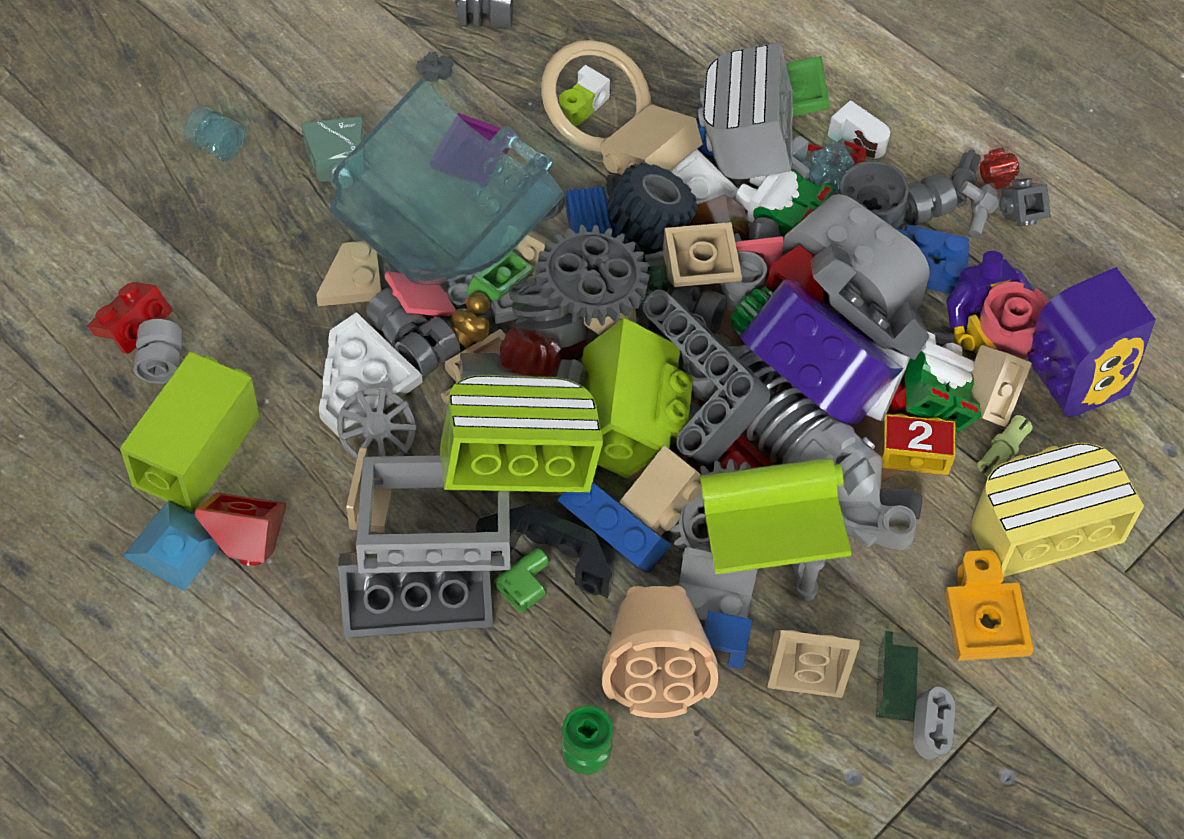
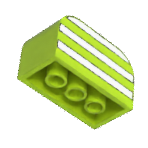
[440,375,603,492]

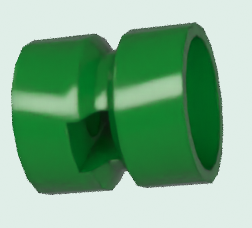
[561,706,613,775]

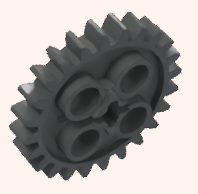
[535,225,649,326]

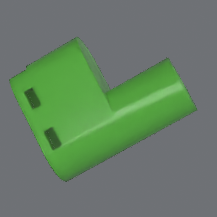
[493,548,549,613]

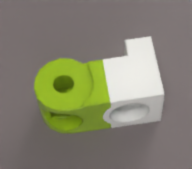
[559,65,610,126]

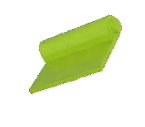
[700,457,851,574]

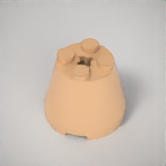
[602,586,718,718]

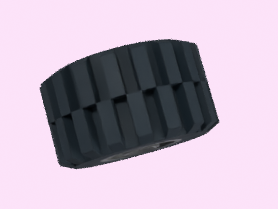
[606,163,698,249]

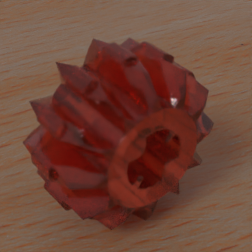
[499,328,560,377]

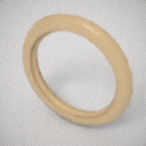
[541,40,651,153]

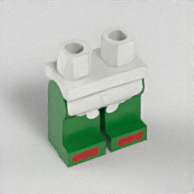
[735,170,836,238]
[905,331,981,433]

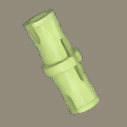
[977,415,1032,477]

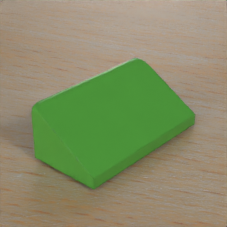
[466,250,535,300]

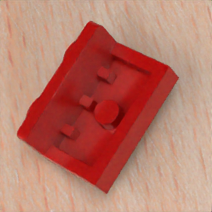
[87,282,172,354]

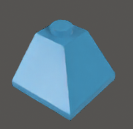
[124,501,219,591]

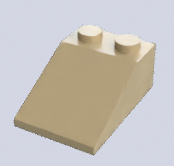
[767,630,859,698]

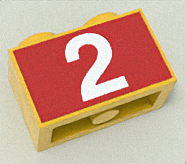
[879,414,955,475]

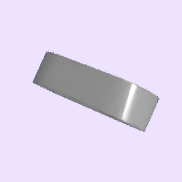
[913,687,955,760]

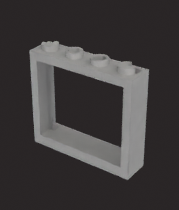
[356,455,510,573]

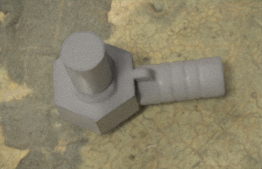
[960,181,1000,238]

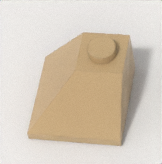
[663,222,742,287]

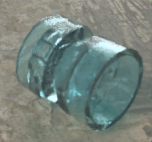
[183,105,245,161]

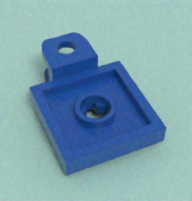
[893,224,969,294]

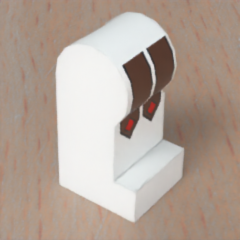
[828,100,890,159]

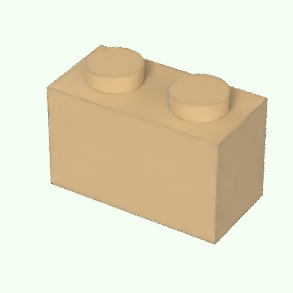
[619,445,701,535]

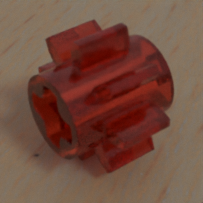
[979,147,1020,189]

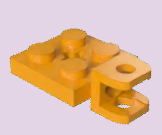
[944,550,1034,661]

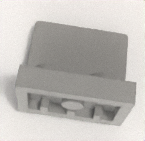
[679,547,758,627]

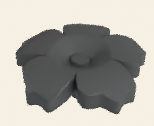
[416,52,453,82]

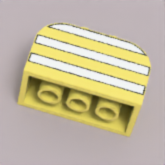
[971,443,1144,577]

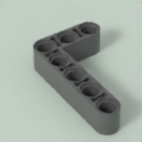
[643,290,770,466]

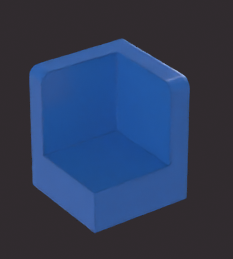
[704,610,752,669]

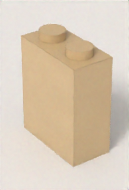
[600,104,703,176]

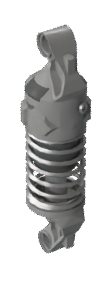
[678,314,916,550]

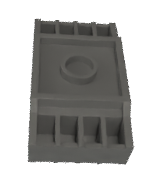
[810,244,929,360]

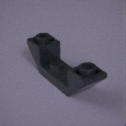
[476,504,612,598]

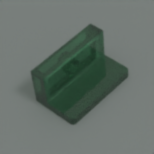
[875,631,918,722]

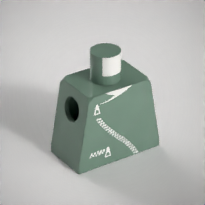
[301,116,364,190]

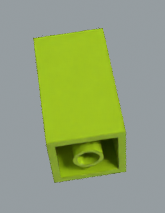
[582,318,680,479]
[120,351,260,513]

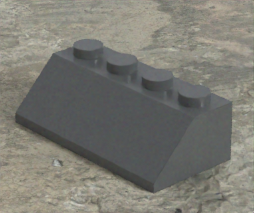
[338,553,493,638]

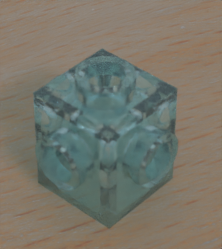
[808,141,855,195]

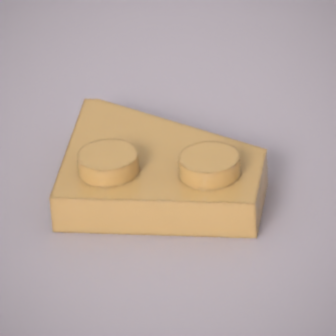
[316,240,381,306]

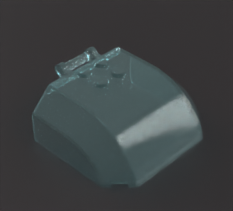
[330,78,565,285]

